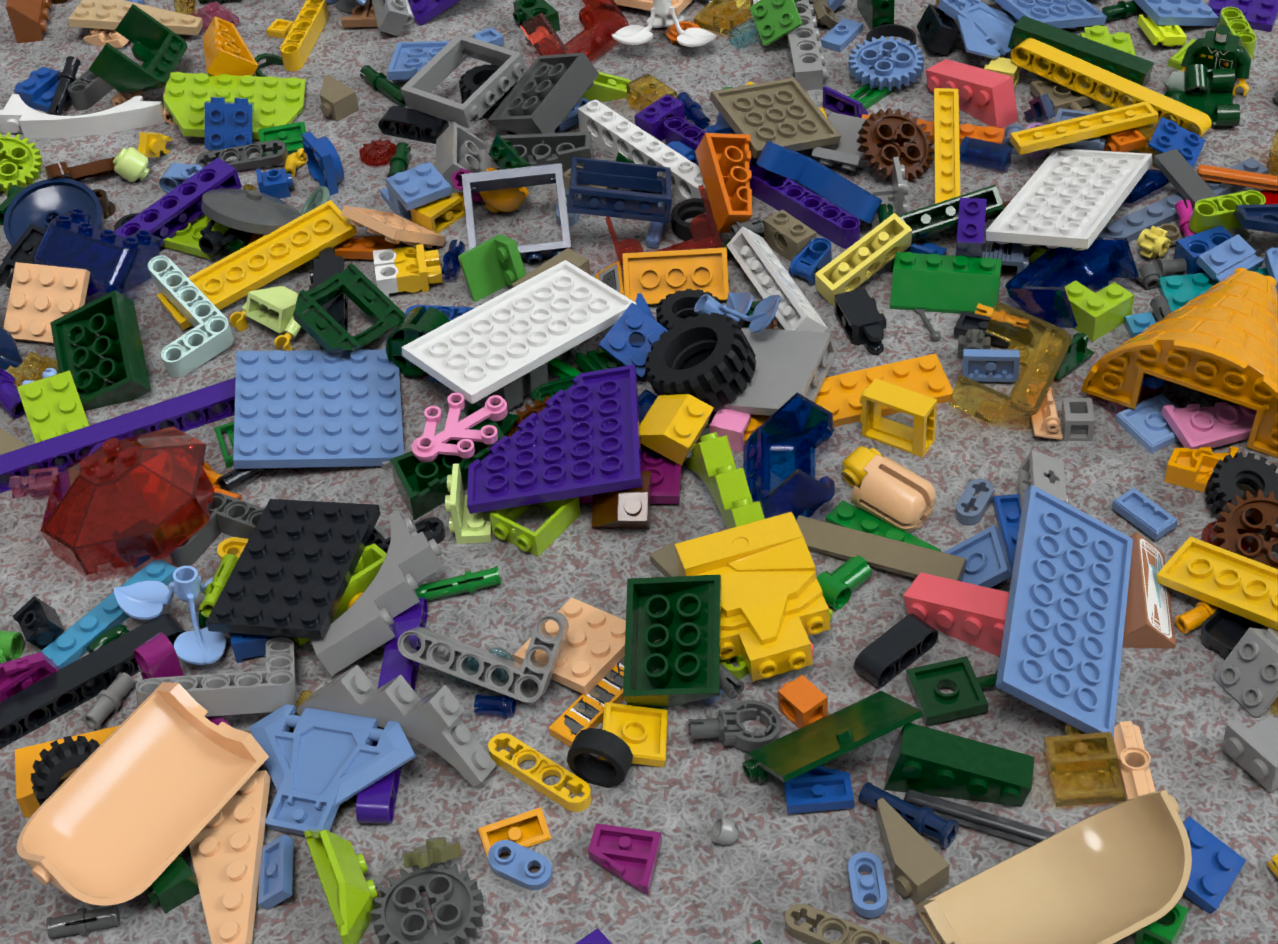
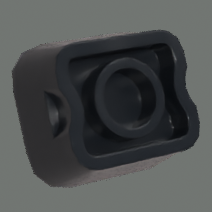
[1201,608,1264,660]

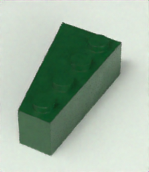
[884,723,1034,807]

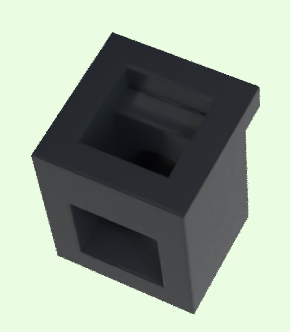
[13,596,65,650]

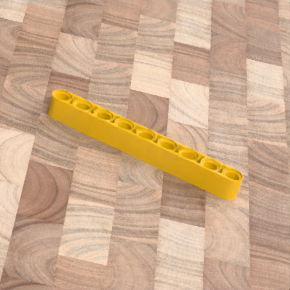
[1011,38,1212,137]

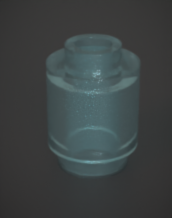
[728,19,761,48]

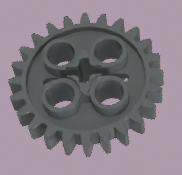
[371,862,485,944]

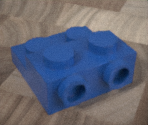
[14,67,71,114]

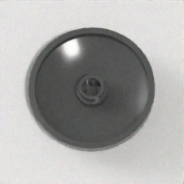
[201,188,301,235]

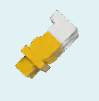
[373,244,443,298]

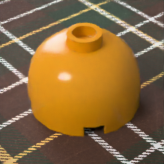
[479,167,529,213]

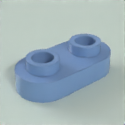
[488,840,552,890]
[848,852,887,918]

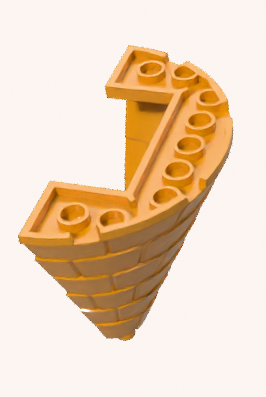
[1081,267,1278,458]

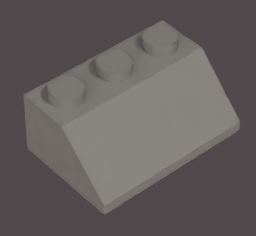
[436,121,491,193]

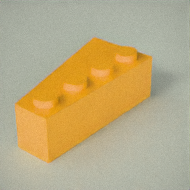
[202,16,258,76]

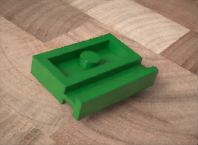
[258,121,307,156]

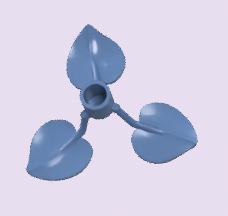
[694,292,782,334]

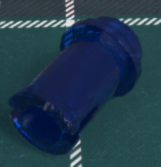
[474,694,516,719]

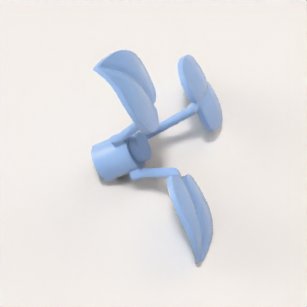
[114,566,226,665]

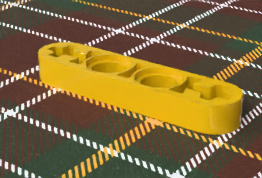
[488,733,592,812]

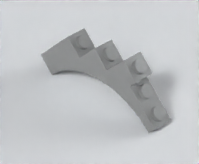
[310,509,443,676]
[296,665,497,787]

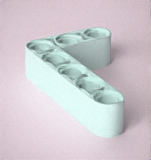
[148,255,234,378]

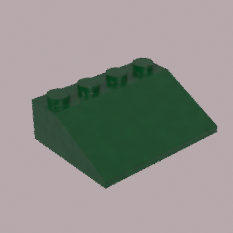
[50,290,151,411]
[623,574,721,709]

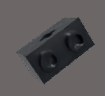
[916,4,960,55]

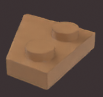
[341,0,378,27]

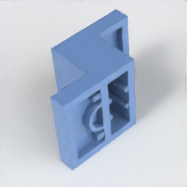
[380,162,452,219]

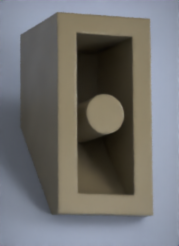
[320,74,359,122]

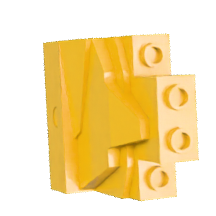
[675,512,831,682]

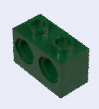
[513,0,560,34]

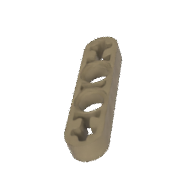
[785,904,904,944]

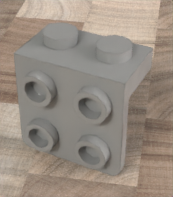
[812,113,867,171]
[867,157,908,228]
[1215,628,1278,717]
[1222,716,1278,792]

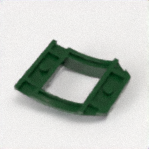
[293,263,406,352]

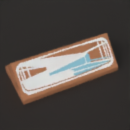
[1123,532,1176,649]

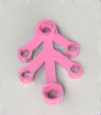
[412,392,508,462]

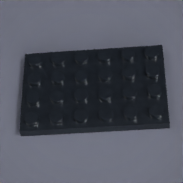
[206,499,381,640]

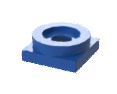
[301,131,344,196]

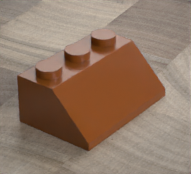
[6,0,52,43]

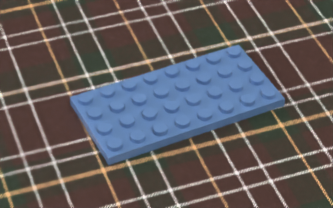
[995,484,1133,743]

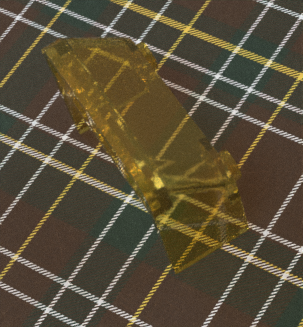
[948,301,1071,424]

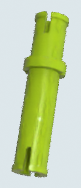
[199,554,239,617]

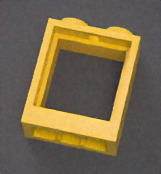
[859,378,937,458]

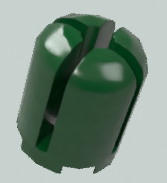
[385,306,450,377]

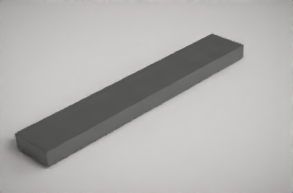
[1153,149,1263,256]

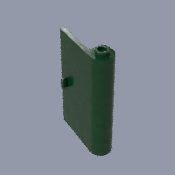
[742,691,923,784]

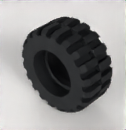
[645,313,756,411]

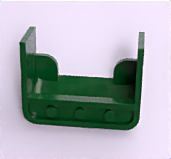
[88,4,188,93]

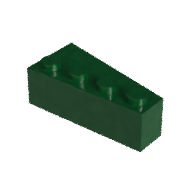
[390,421,504,520]

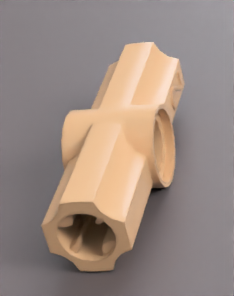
[1111,721,1155,801]

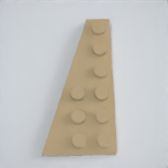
[68,0,203,35]

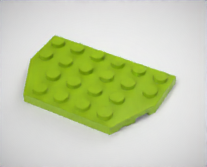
[164,72,306,140]

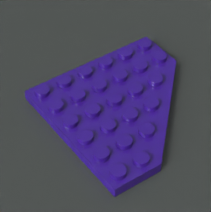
[467,364,643,514]

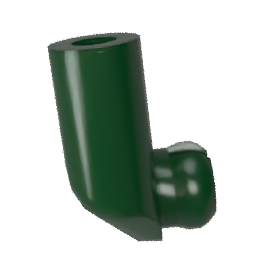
[87,624,130,654]

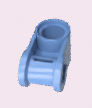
[159,163,202,193]

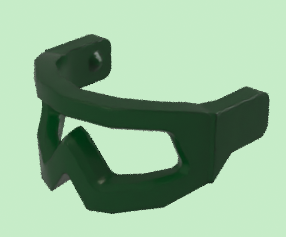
[253,53,283,77]

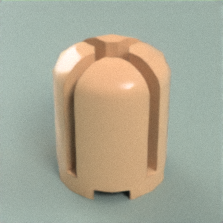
[851,455,936,533]

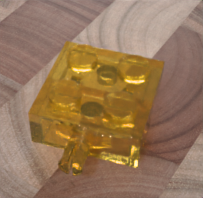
[694,0,757,36]
[1043,724,1124,807]

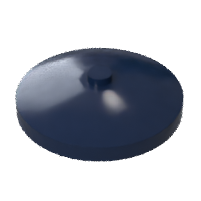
[3,178,104,265]

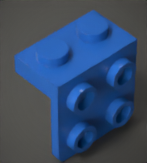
[205,97,254,150]

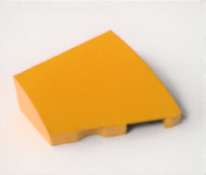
[1164,446,1239,493]

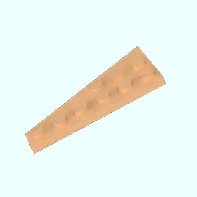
[189,770,271,944]

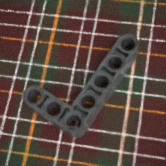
[165,492,264,567]

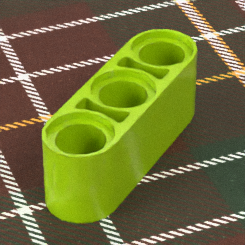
[1218,7,1257,60]
[1188,190,1266,233]

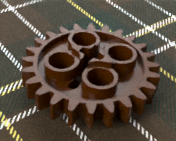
[857,108,934,182]
[1212,490,1278,569]

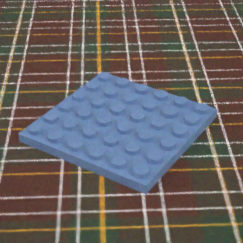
[233,349,404,469]

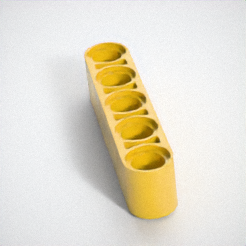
[280,0,329,71]

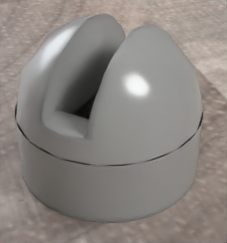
[711,816,739,845]

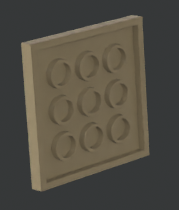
[710,78,841,159]

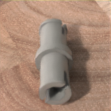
[82,673,135,729]

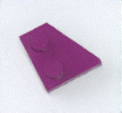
[0,652,60,702]
[588,823,662,894]

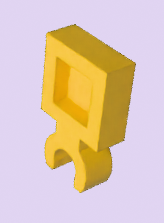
[138,132,172,157]

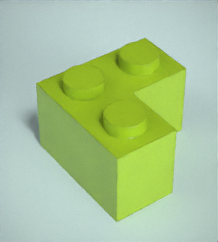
[1054,280,1134,342]

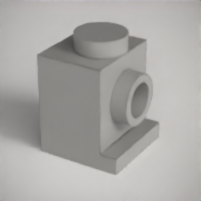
[1061,398,1095,441]

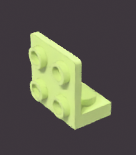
[445,464,493,544]

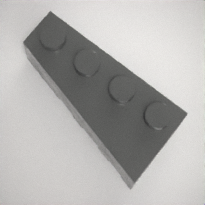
[492,132,594,173]

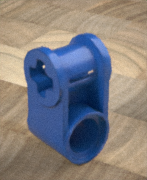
[789,238,832,285]

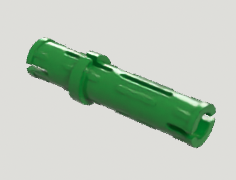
[415,566,501,601]

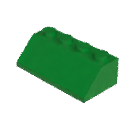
[890,252,1002,314]

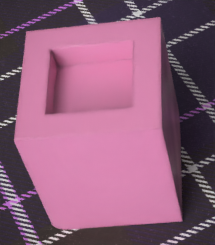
[710,408,751,452]

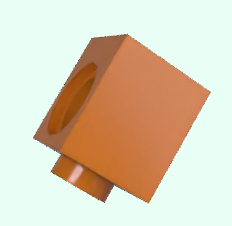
[778,675,828,729]

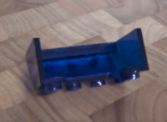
[33,209,161,294]
[743,392,835,521]

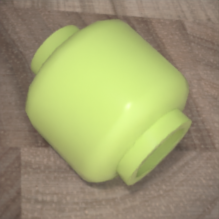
[112,147,150,182]

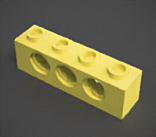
[815,213,912,306]

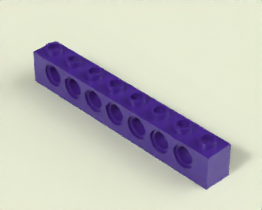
[65,158,242,296]

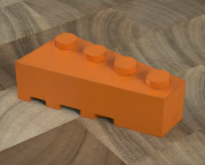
[695,133,752,233]

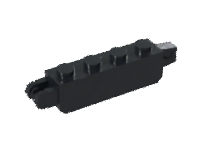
[309,247,348,350]

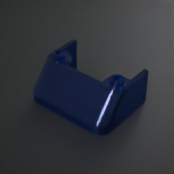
[1005,237,1139,329]

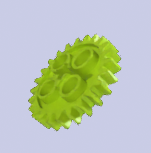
[0,132,43,196]

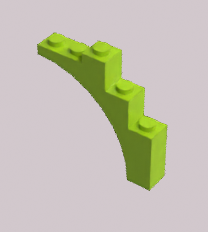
[685,432,765,529]

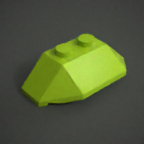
[303,829,378,944]

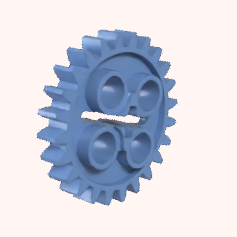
[848,36,924,91]

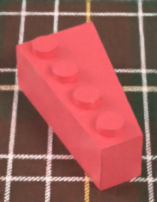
[925,59,1018,128]
[903,572,1009,657]

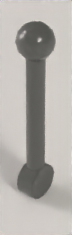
[915,308,941,342]

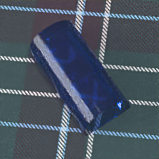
[960,136,1012,172]

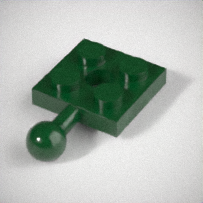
[906,656,998,726]

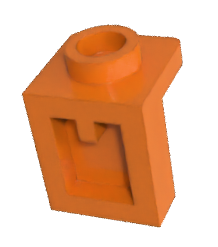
[1105,128,1146,152]

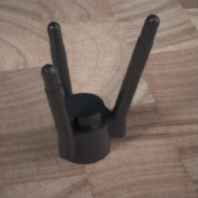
[199,219,246,256]

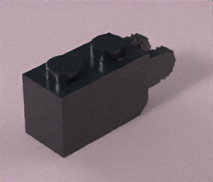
[834,288,887,355]

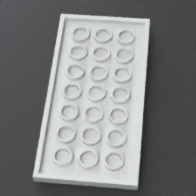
[985,148,1152,250]
[402,260,637,404]

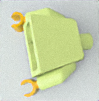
[230,286,301,351]

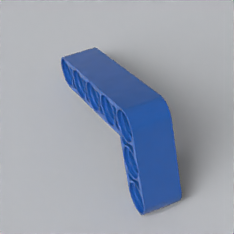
[756,141,883,224]

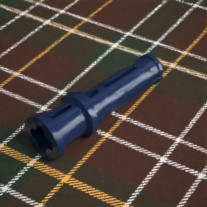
[858,782,959,849]

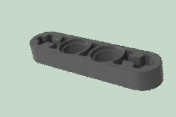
[196,140,289,171]

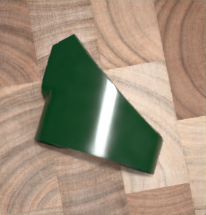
[1163,64,1240,126]

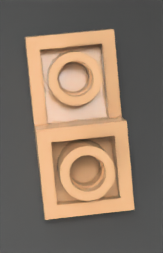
[84,28,129,48]

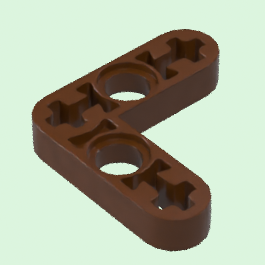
[45,157,115,181]

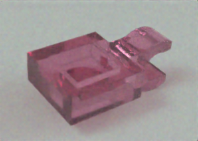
[9,467,60,499]

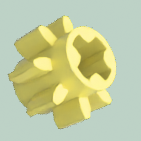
[1137,226,1170,259]

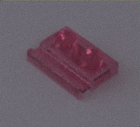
[190,2,240,30]

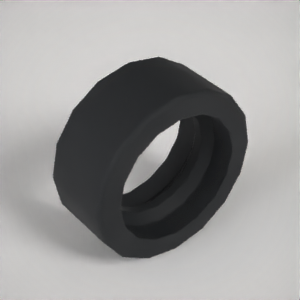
[671,198,718,242]
[567,728,633,788]

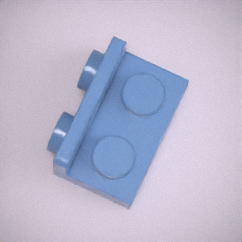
[962,349,1020,382]

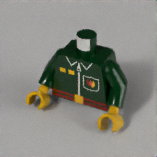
[1180,25,1251,97]

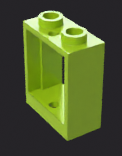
[490,497,581,557]

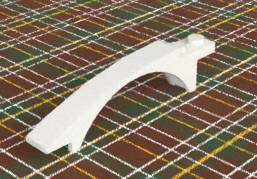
[0,94,165,139]

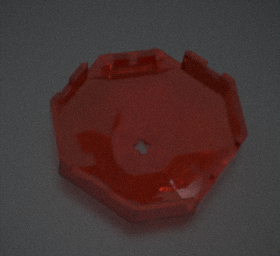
[40,426,214,575]

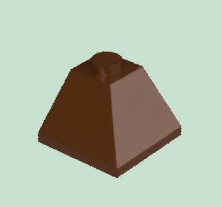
[592,471,652,529]

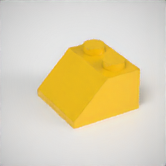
[639,394,714,466]

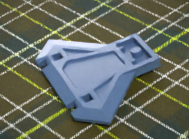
[937,0,1018,59]
[249,704,416,835]

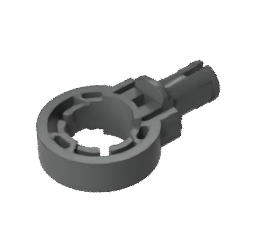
[688,700,781,752]

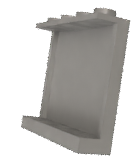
[709,328,837,430]

